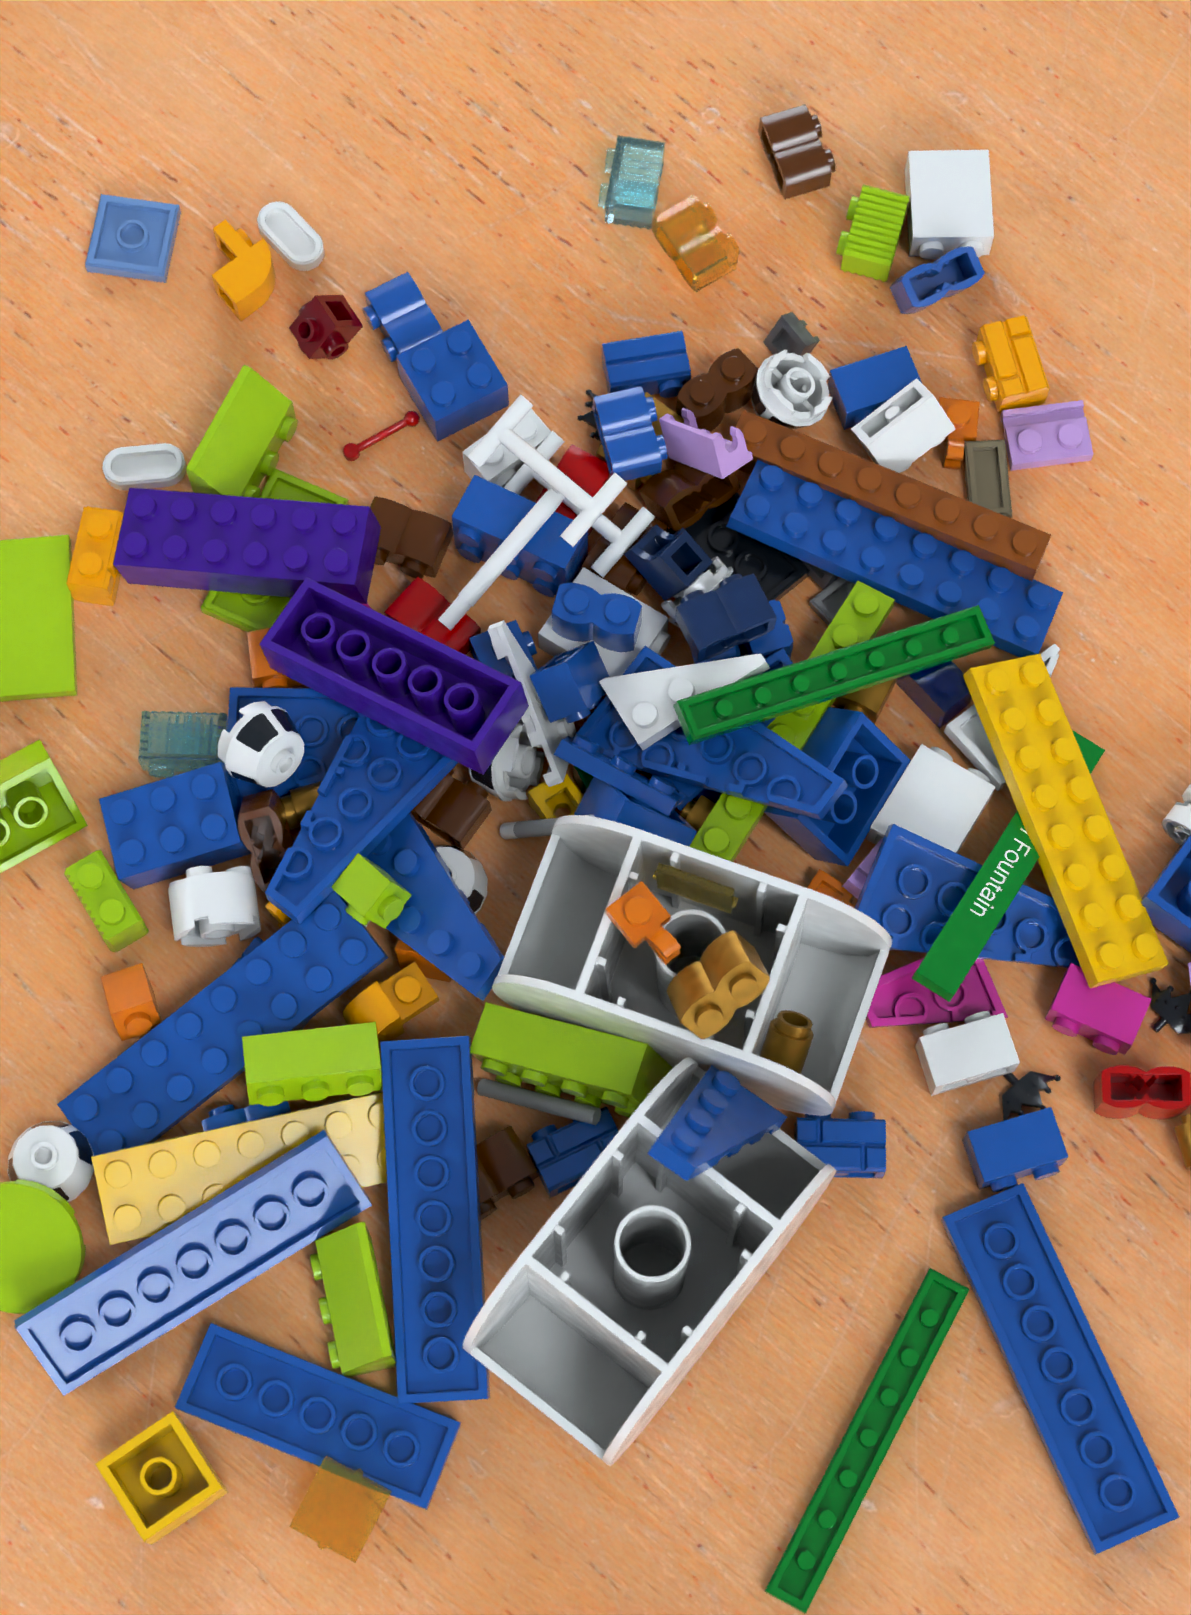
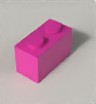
[1045,963,1152,1055]

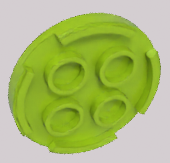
[0,1179,86,1314]

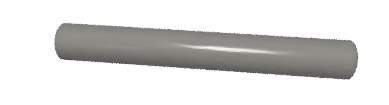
[477,1078,601,1125]

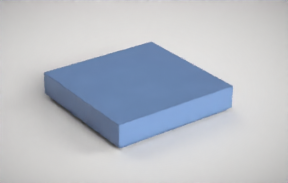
[85,194,181,283]

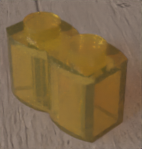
[652,195,740,292]

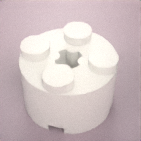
[168,866,261,947]

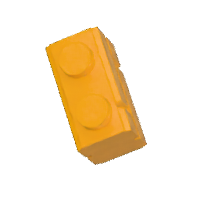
[972,315,1050,414]
[66,506,124,606]

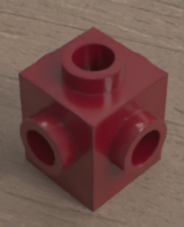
[289,295,363,360]

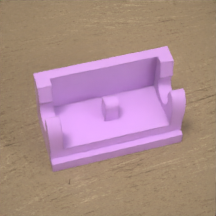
[659,408,753,479]

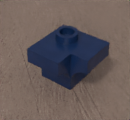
[624,524,713,601]

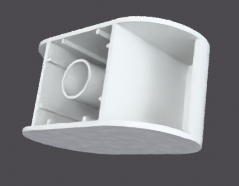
[492,815,892,1116]
[463,1057,837,1466]

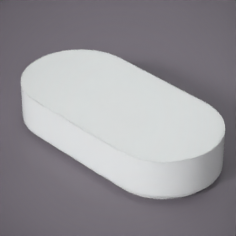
[257,202,324,271]
[103,443,187,491]

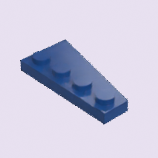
[647,1065,787,1181]

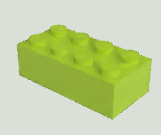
[470,1002,672,1118]

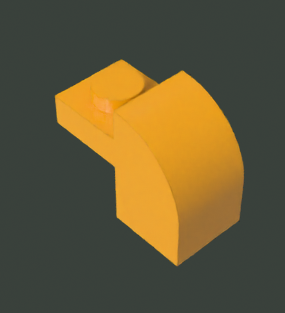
[212,219,276,321]
[343,962,439,1049]

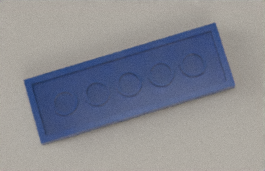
[175,1323,461,1510]

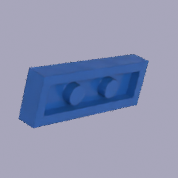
[554,734,682,817]

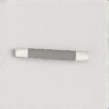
[500,815,595,839]

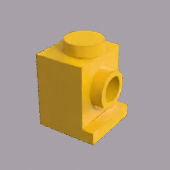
[528,773,583,819]

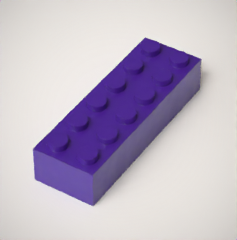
[113,488,381,604]
[259,577,529,775]

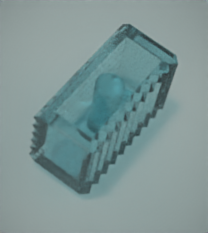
[598,135,665,230]
[138,711,228,778]

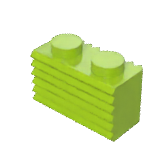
[836,184,910,282]
[64,850,149,952]

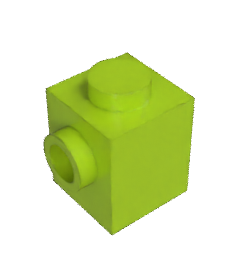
[331,853,412,929]

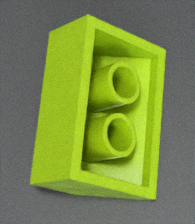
[186,365,298,498]
[0,739,88,873]
[242,1022,383,1106]
[310,1221,396,1378]

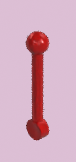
[343,411,420,461]

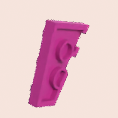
[866,958,1008,1028]

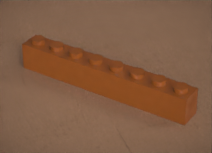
[729,410,1051,581]

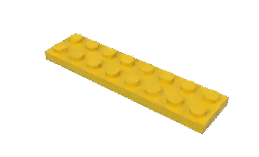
[963,654,1169,989]
[91,1091,387,1245]

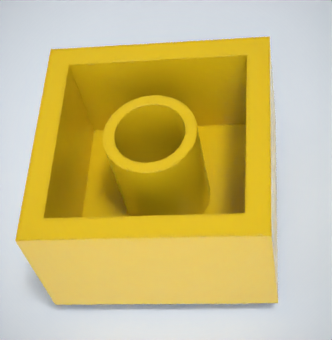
[95,1411,228,1545]

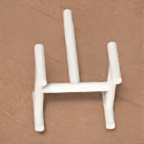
[438,394,655,630]

